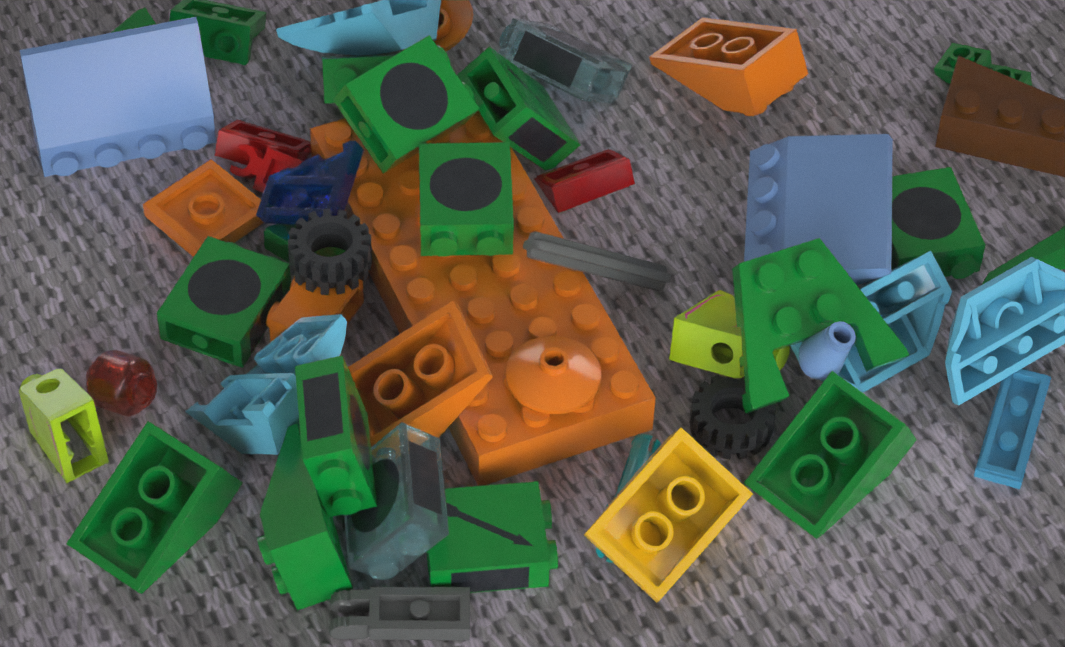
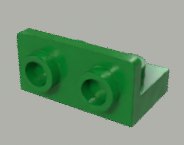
[169,0,267,65]

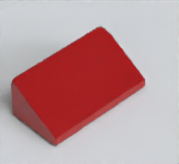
[214,119,311,165]
[534,149,635,213]

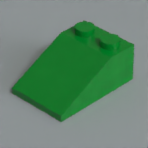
[744,371,917,539]
[66,421,243,594]
[257,424,354,611]

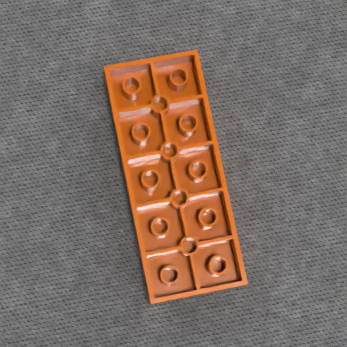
[310,111,656,486]

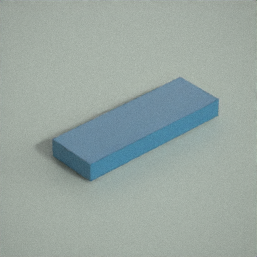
[974,369,1051,489]

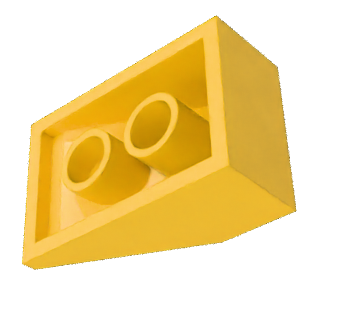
[584,427,753,603]

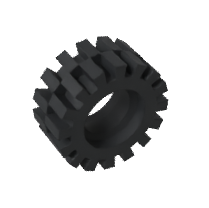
[288,209,372,295]

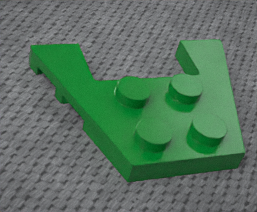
[732,238,909,413]

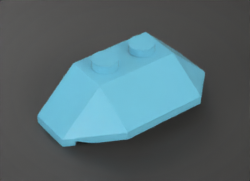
[791,251,952,393]
[945,257,1065,406]

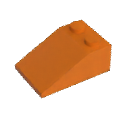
[649,17,808,116]
[348,300,493,466]

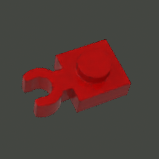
[229,143,312,205]

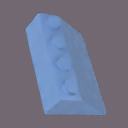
[19,17,216,177]
[744,134,893,286]

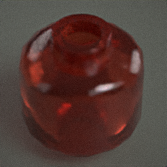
[86,350,158,417]

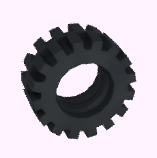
[689,375,776,460]

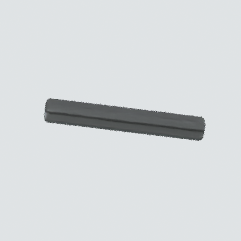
[523,231,671,291]

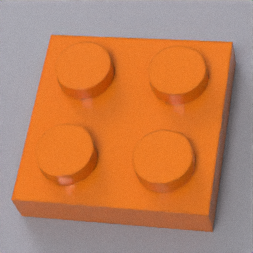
[143,159,270,257]

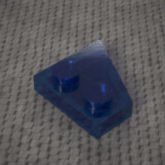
[256,141,364,224]

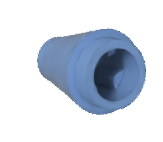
[799,321,856,380]

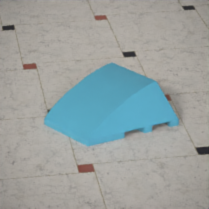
[276,0,441,56]
[186,314,347,455]

